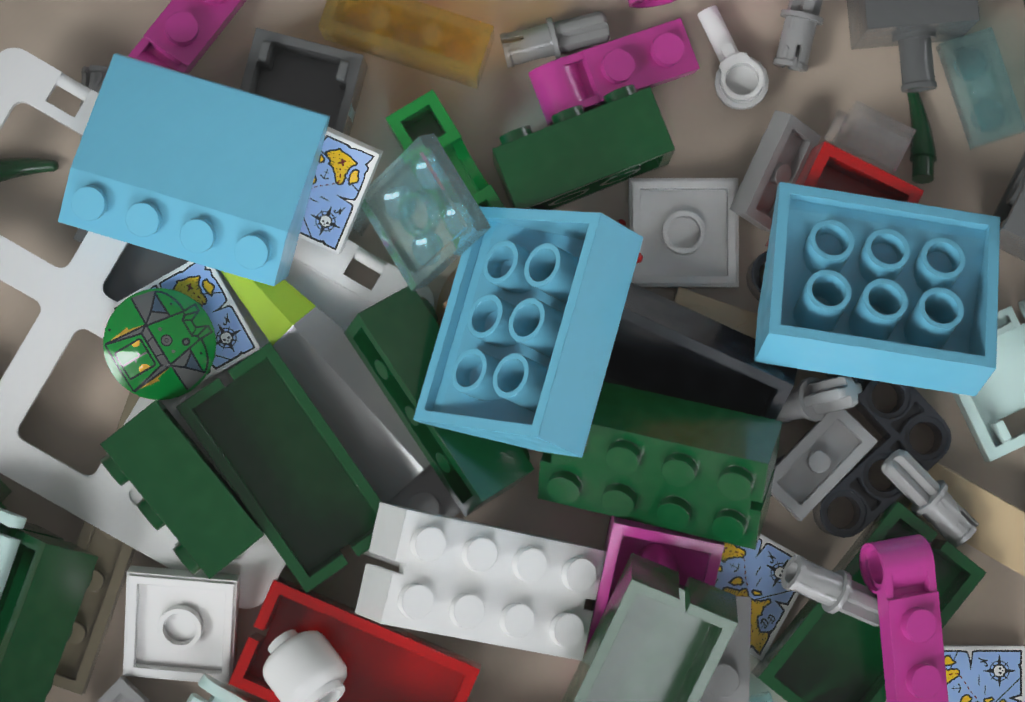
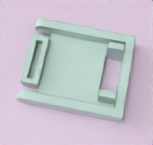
[952,299,1025,462]

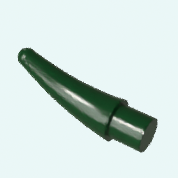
[907,92,937,184]
[0,158,59,182]

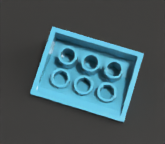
[58,53,330,286]
[754,182,1000,396]
[413,206,643,458]

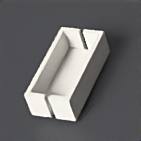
[355,502,606,661]

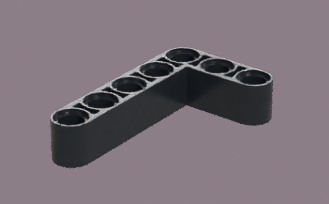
[746,251,952,538]

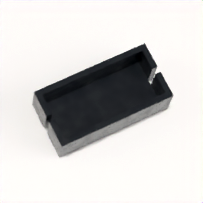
[604,282,797,420]

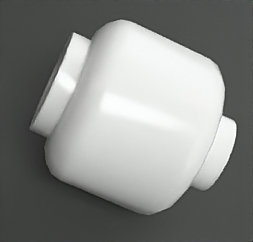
[263,629,347,702]

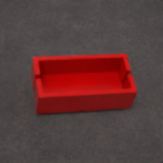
[228,577,481,702]

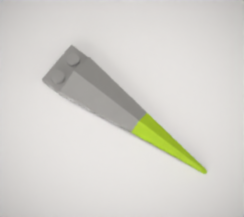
[221,271,461,517]

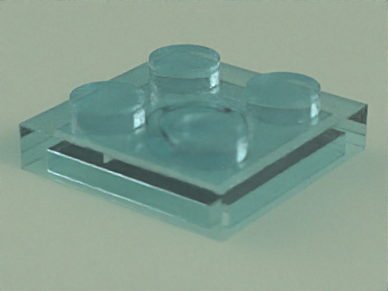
[361,133,491,291]

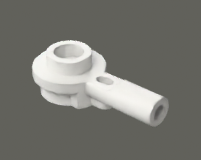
[697,5,769,110]

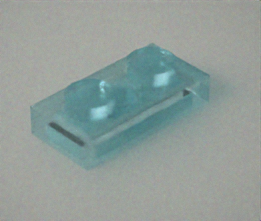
[936,27,1025,150]

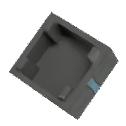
[240,28,368,136]

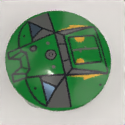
[103,288,216,400]

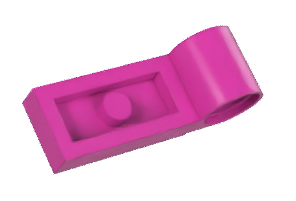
[128,0,247,74]
[528,18,700,125]
[859,534,949,702]

